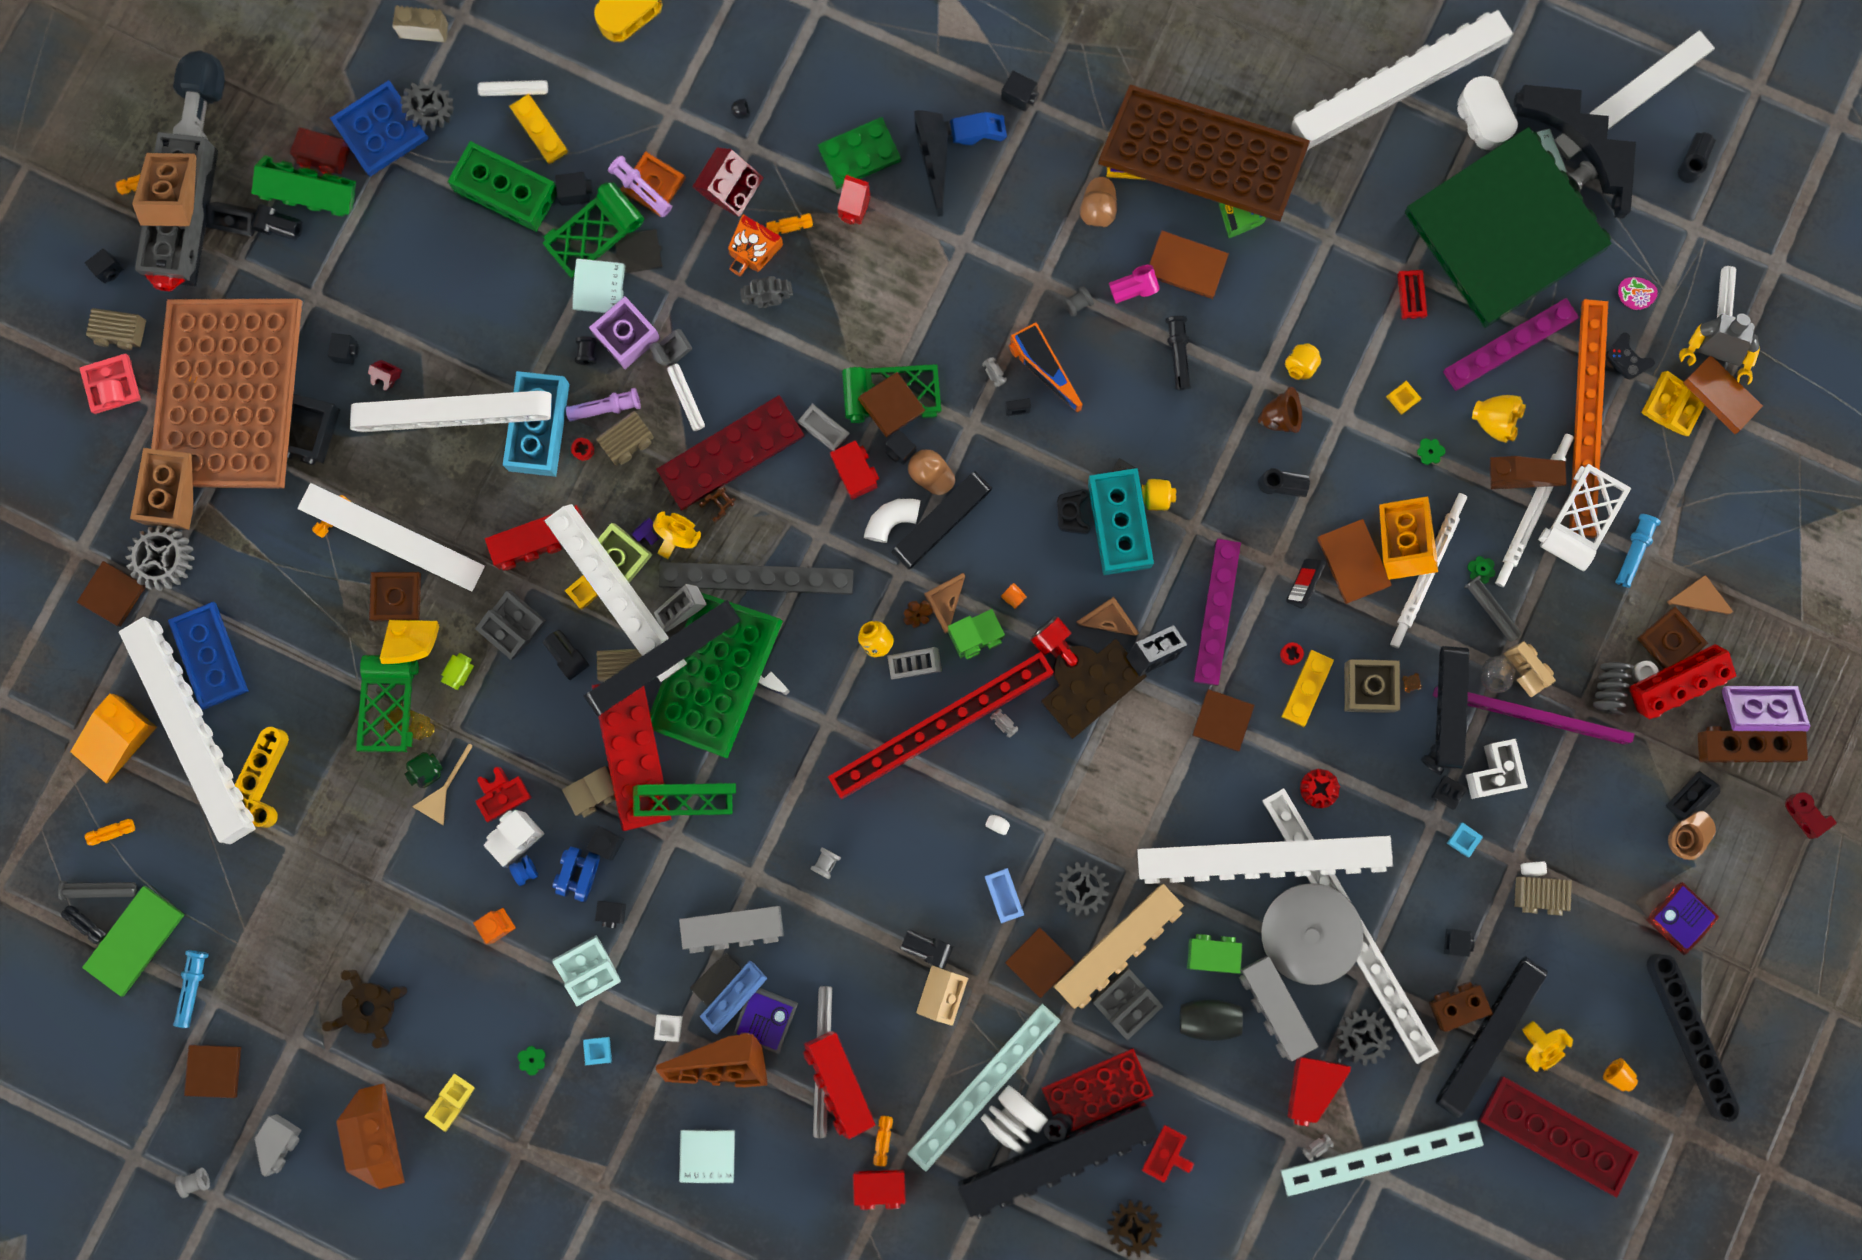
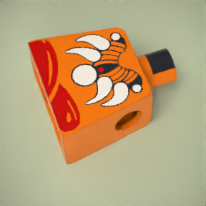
[728,214,783,276]

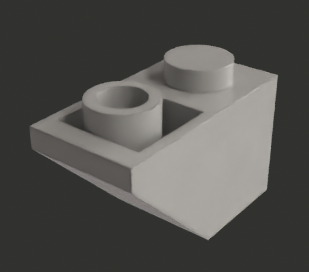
[255,1114,301,1177]

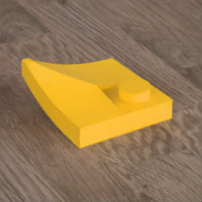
[380,620,439,664]

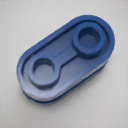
[553,846,600,902]

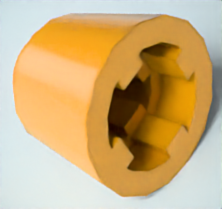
[1603,1058,1638,1092]

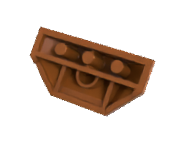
[336,1083,405,1189]

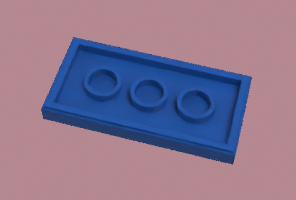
[168,602,249,710]

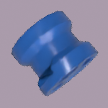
[509,855,538,886]

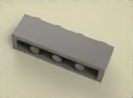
[679,906,784,953]
[1239,956,1318,1061]

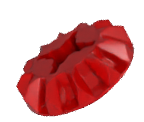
[1300,769,1340,808]

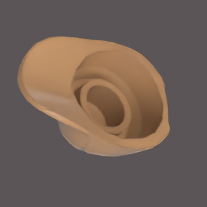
[1080,177,1117,227]
[908,449,955,495]
[1668,811,1716,860]

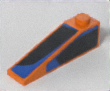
[1009,322,1083,412]

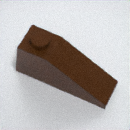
[1490,456,1566,489]

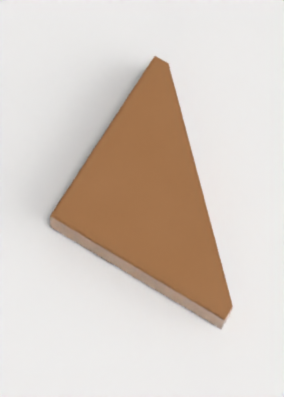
[924,573,965,634]
[1667,575,1733,615]
[1076,597,1139,636]

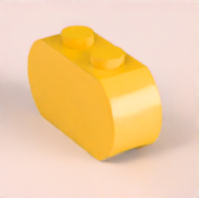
[595,0,662,42]

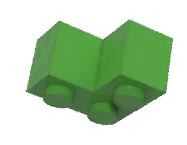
[948,609,1005,660]

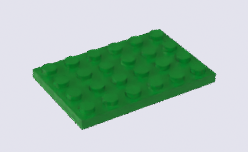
[650,592,783,759]

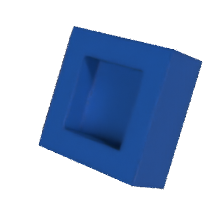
[950,112,1007,146]

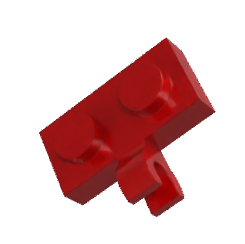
[1141,1124,1194,1183]

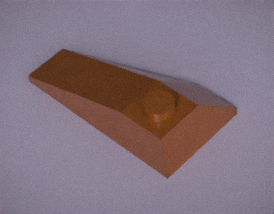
[656,1033,768,1087]

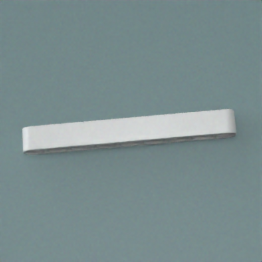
[350,391,552,432]

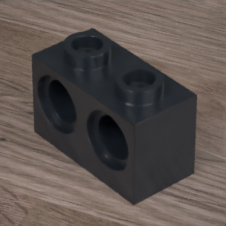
[1126,625,1187,677]

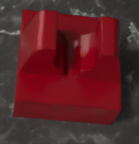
[367,360,402,391]

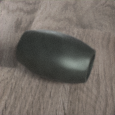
[1180,1000,1243,1041]

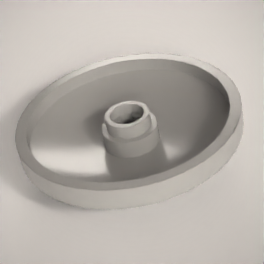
[1262,883,1363,985]

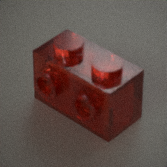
[290,127,350,175]

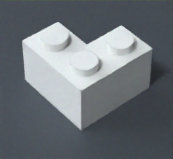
[1466,739,1528,799]
[484,810,545,867]

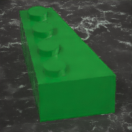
[251,155,356,216]

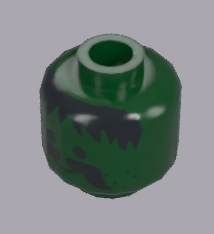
[404,752,443,788]

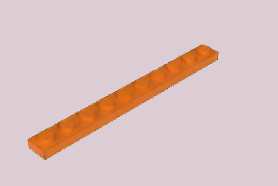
[1569,299,1608,538]

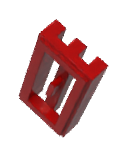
[1398,270,1427,320]

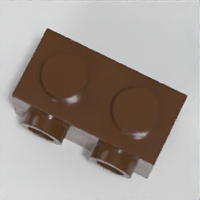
[1429,982,1493,1032]

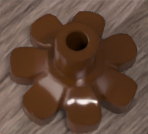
[903,601,933,628]

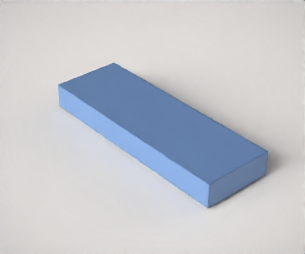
[700,961,767,1034]

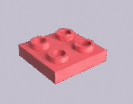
[79,353,141,414]

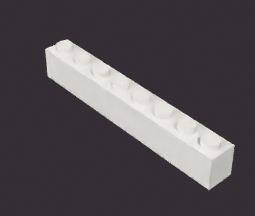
[544,504,687,681]

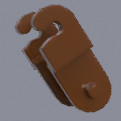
[699,487,736,522]

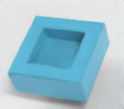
[1447,823,1483,857]
[583,1037,612,1065]

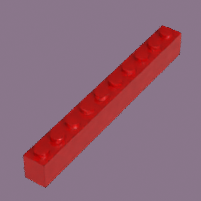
[828,652,1054,800]

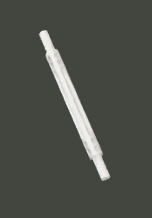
[1495,434,1574,587]
[1390,493,1467,649]

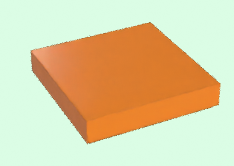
[621,152,686,216]

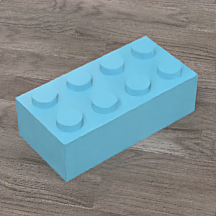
[503,371,570,477]

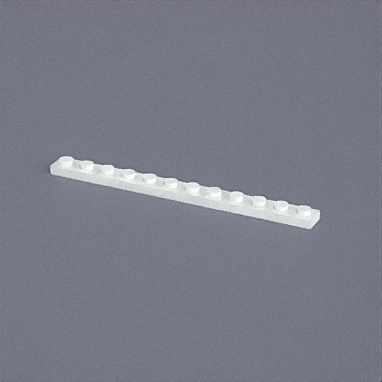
[1262,788,1439,1064]

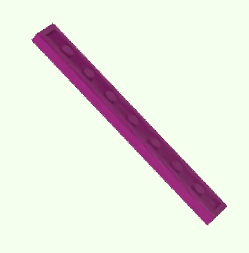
[1433,686,1634,745]

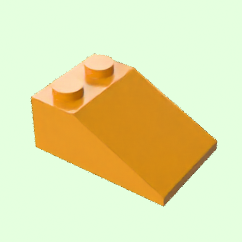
[1379,496,1438,580]
[70,693,157,783]

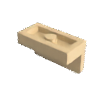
[917,966,968,1026]

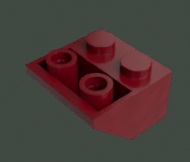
[692,147,764,217]

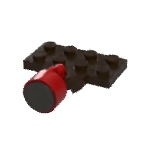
[1030,617,1147,739]

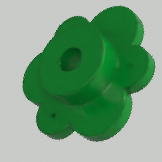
[1417,438,1445,465]
[1467,556,1495,584]
[518,1046,545,1076]

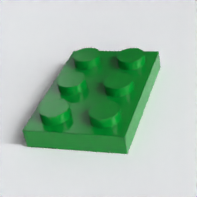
[818,117,901,189]

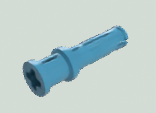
[1615,514,1661,588]
[173,950,209,1028]

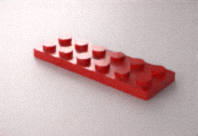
[592,684,672,831]

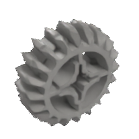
[125,525,195,591]

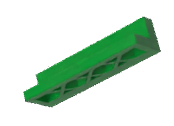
[633,783,736,817]

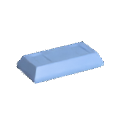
[984,868,1024,923]

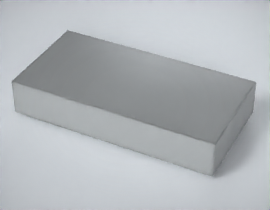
[797,404,850,451]

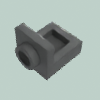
[649,329,693,365]

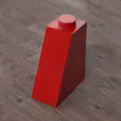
[1288,1057,1351,1126]

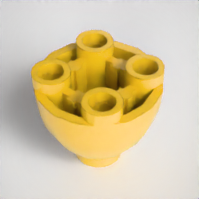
[1472,395,1526,443]

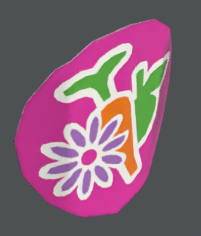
[1618,277,1657,310]

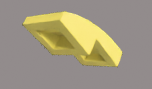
[425,1074,475,1132]

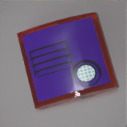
[1646,882,1719,955]

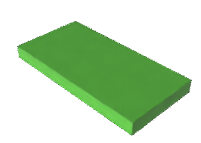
[82,886,185,997]

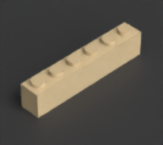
[1053,884,1184,1009]

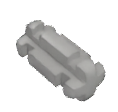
[983,357,1007,387]
[990,709,1018,738]
[1302,1134,1334,1161]

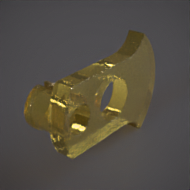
[384,702,434,741]

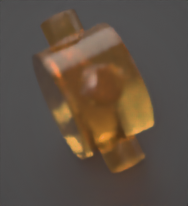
[1402,673,1423,693]

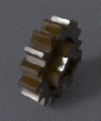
[1106,1199,1162,1258]

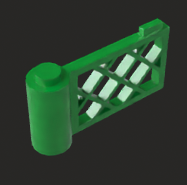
[542,182,645,279]
[842,364,941,423]
[356,655,419,752]

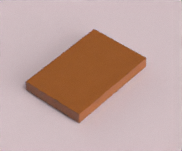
[1149,231,1229,299]
[1683,356,1763,434]
[1317,519,1392,604]

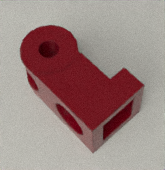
[1785,792,1837,839]

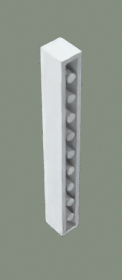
[1290,10,1513,150]
[119,617,256,844]
[1138,836,1393,884]

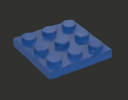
[330,80,429,177]

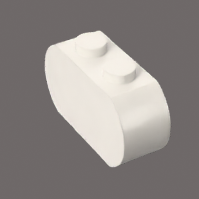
[1458,76,1518,151]

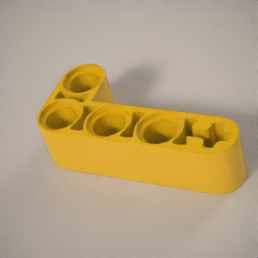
[235,727,289,828]

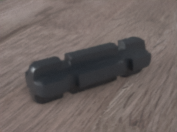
[61,906,106,944]

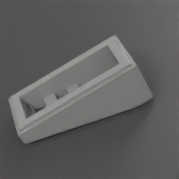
[654,584,706,633]
[887,647,942,680]

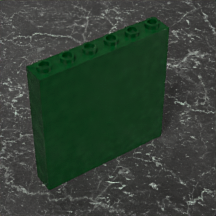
[1404,127,1612,328]

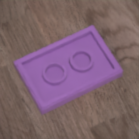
[1722,686,1810,731]

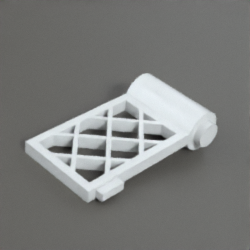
[1538,464,1631,571]

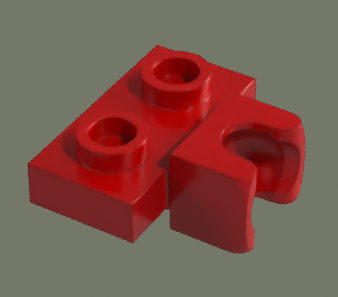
[475,767,532,823]

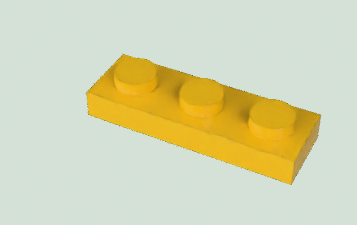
[509,94,569,165]
[1281,650,1334,727]

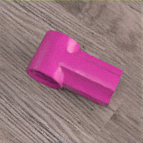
[1109,265,1160,303]

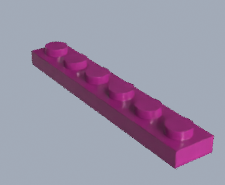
[1443,298,1579,391]
[1193,538,1241,686]

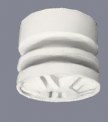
[981,1085,1049,1154]

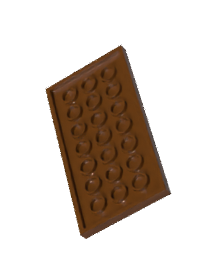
[1098,84,1310,222]

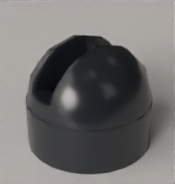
[731,98,750,119]

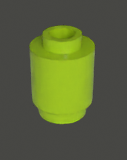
[441,653,474,690]

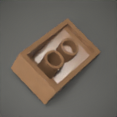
[132,153,196,226]
[130,448,194,530]

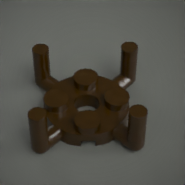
[322,970,407,1049]

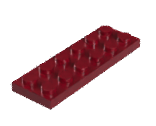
[656,395,805,511]
[1478,1076,1640,1198]

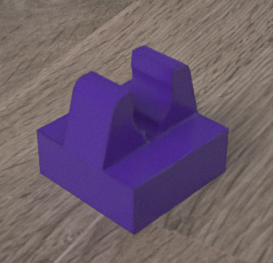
[631,517,659,545]

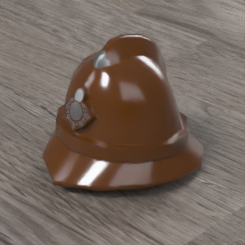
[1258,387,1302,433]

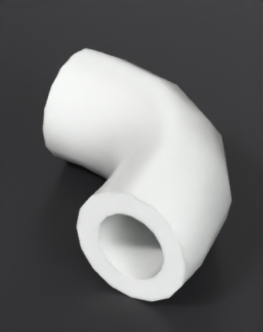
[864,499,921,543]

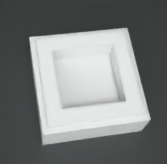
[654,1014,683,1042]

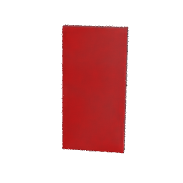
[1041,1048,1154,1132]

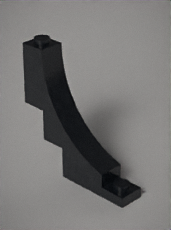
[1514,85,1636,218]

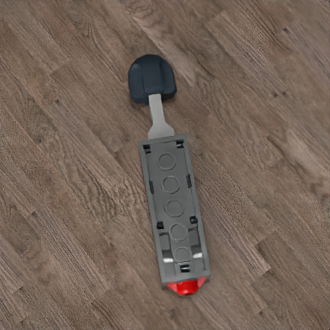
[135,50,225,292]

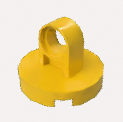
[653,512,701,559]
[1522,1021,1573,1072]

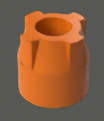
[1000,583,1027,609]

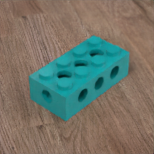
[1087,468,1154,576]

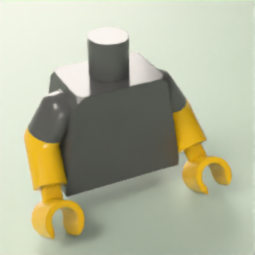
[1679,314,1760,385]

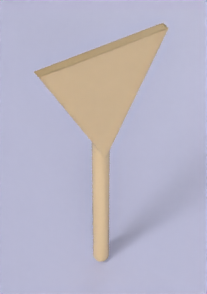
[412,744,472,825]

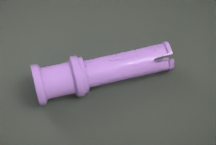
[608,156,672,217]
[566,388,641,422]

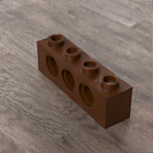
[1698,726,1808,762]

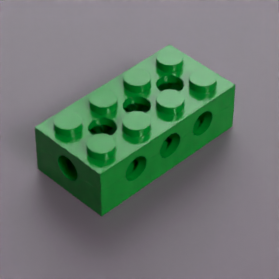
[447,141,557,232]

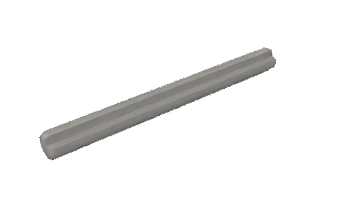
[813,986,832,1138]

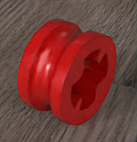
[571,438,595,461]
[1280,642,1304,665]

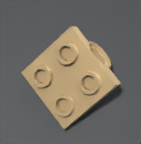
[1503,641,1556,697]

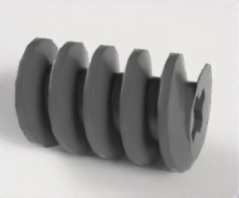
[1593,662,1633,715]

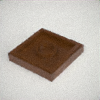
[858,372,925,437]
[77,561,146,627]
[369,572,421,621]
[1637,606,1709,669]
[1192,689,1255,752]
[1005,927,1075,998]
[184,1045,241,1098]

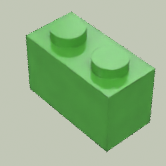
[1187,934,1242,974]

